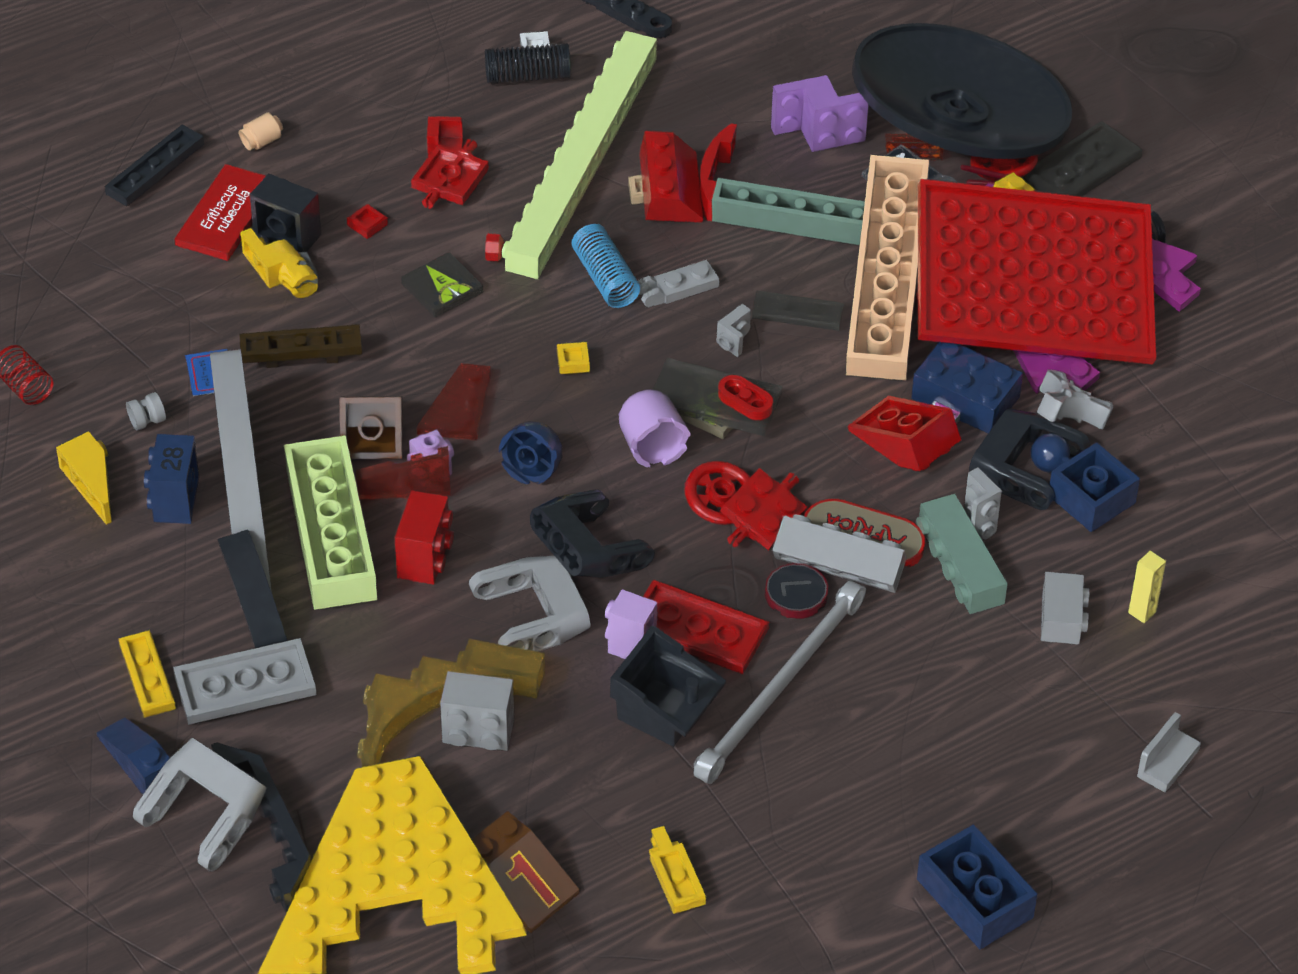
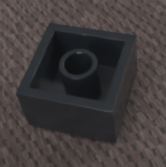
[250,173,321,252]

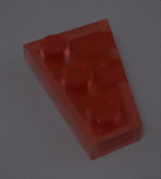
[416,363,491,441]

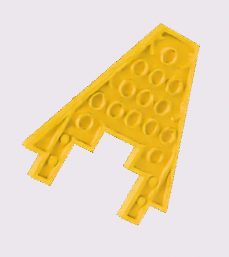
[258,756,527,974]

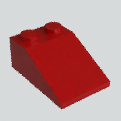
[847,396,961,471]

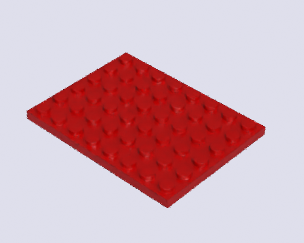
[918,179,1156,365]

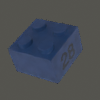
[144,434,200,524]

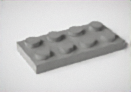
[173,638,316,725]

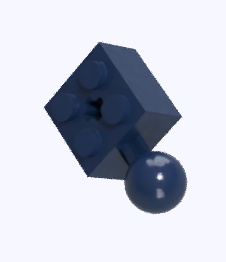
[1031,433,1140,532]

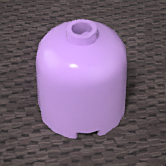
[619,390,690,467]

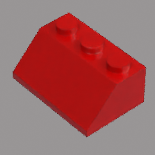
[639,131,703,223]

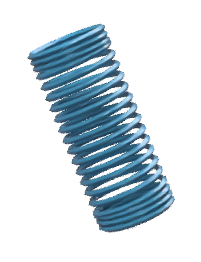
[572,224,640,308]

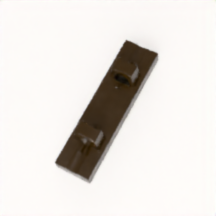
[239,324,362,368]

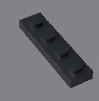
[105,124,204,206]

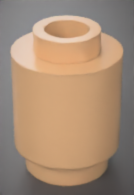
[239,112,283,151]

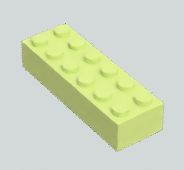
[284,436,377,610]

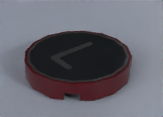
[765,563,828,619]

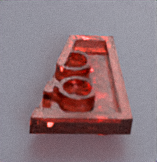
[356,446,450,500]

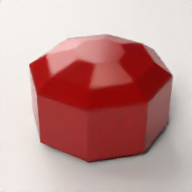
[485,234,504,261]

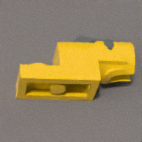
[241,228,318,298]

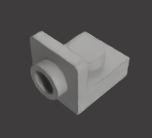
[716,304,751,357]

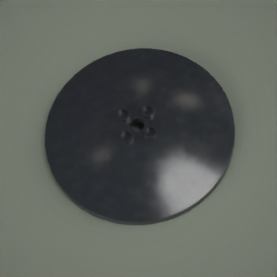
[852,23,1072,159]

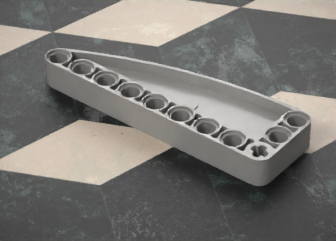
[210,349,272,608]

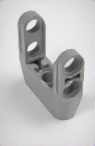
[469,556,590,659]
[133,738,267,871]

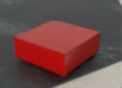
[347,204,388,239]

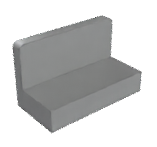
[1137,712,1201,793]

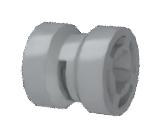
[126,392,166,431]

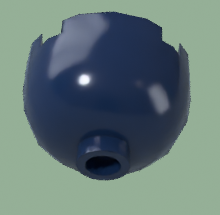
[499,421,562,484]

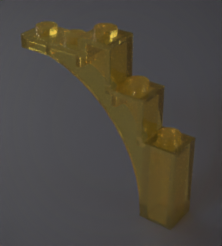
[357,639,545,767]

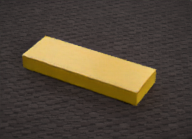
[118,630,176,718]

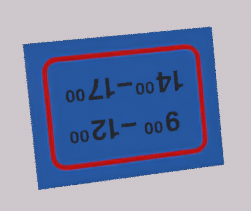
[185,349,227,396]

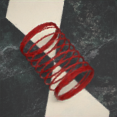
[0,345,54,405]

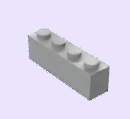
[772,514,907,593]

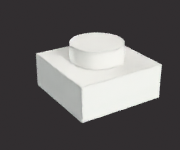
[520,32,550,60]

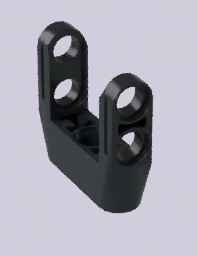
[969,408,1091,510]
[530,489,655,578]

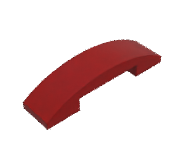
[700,123,737,222]

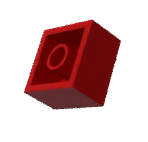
[395,490,454,585]

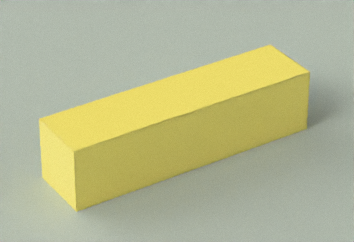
[1128,551,1166,623]

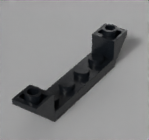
[211,742,311,913]

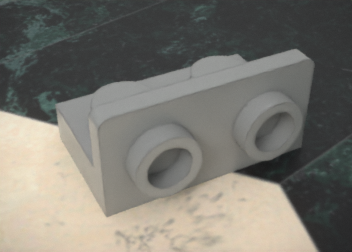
[964,467,1002,539]

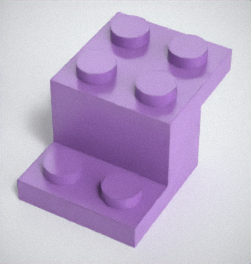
[771,75,868,152]

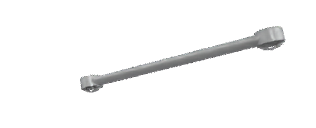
[694,580,866,784]

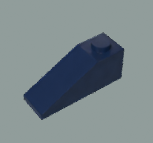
[97,718,170,795]

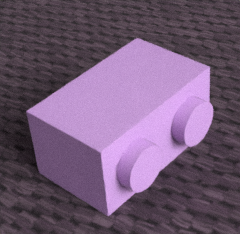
[605,590,657,659]

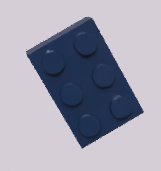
[911,342,1023,433]
[917,824,1037,950]

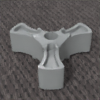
[1037,370,1113,429]

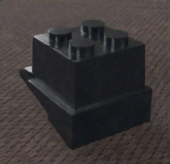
[610,625,726,747]

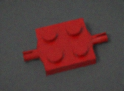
[411,139,489,209]
[720,468,807,550]

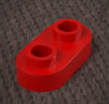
[718,375,773,420]

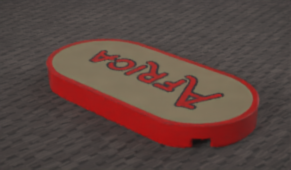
[804,499,925,567]

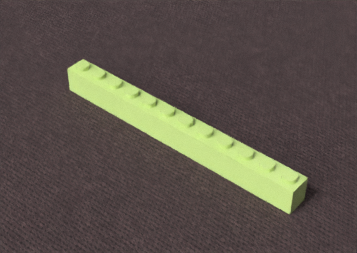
[502,31,657,279]

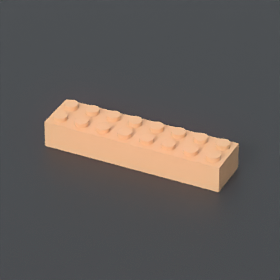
[846,155,929,380]

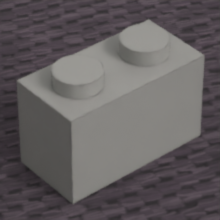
[1041,572,1089,644]

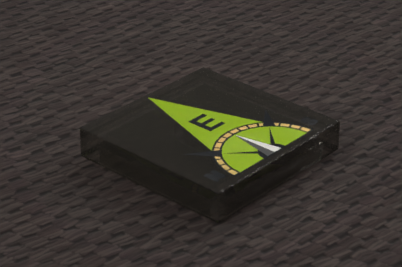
[401,252,483,318]

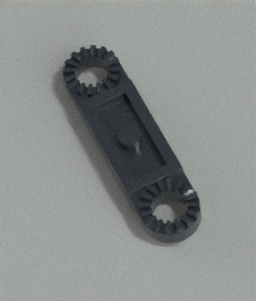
[582,0,672,39]

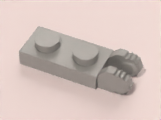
[634,260,719,307]

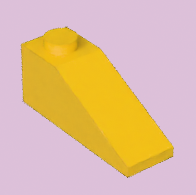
[56,431,112,525]

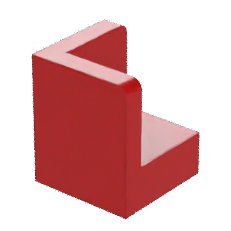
[427,116,463,157]

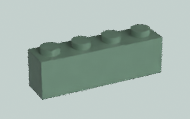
[916,494,1007,614]

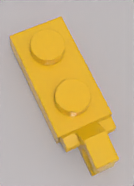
[649,826,706,914]

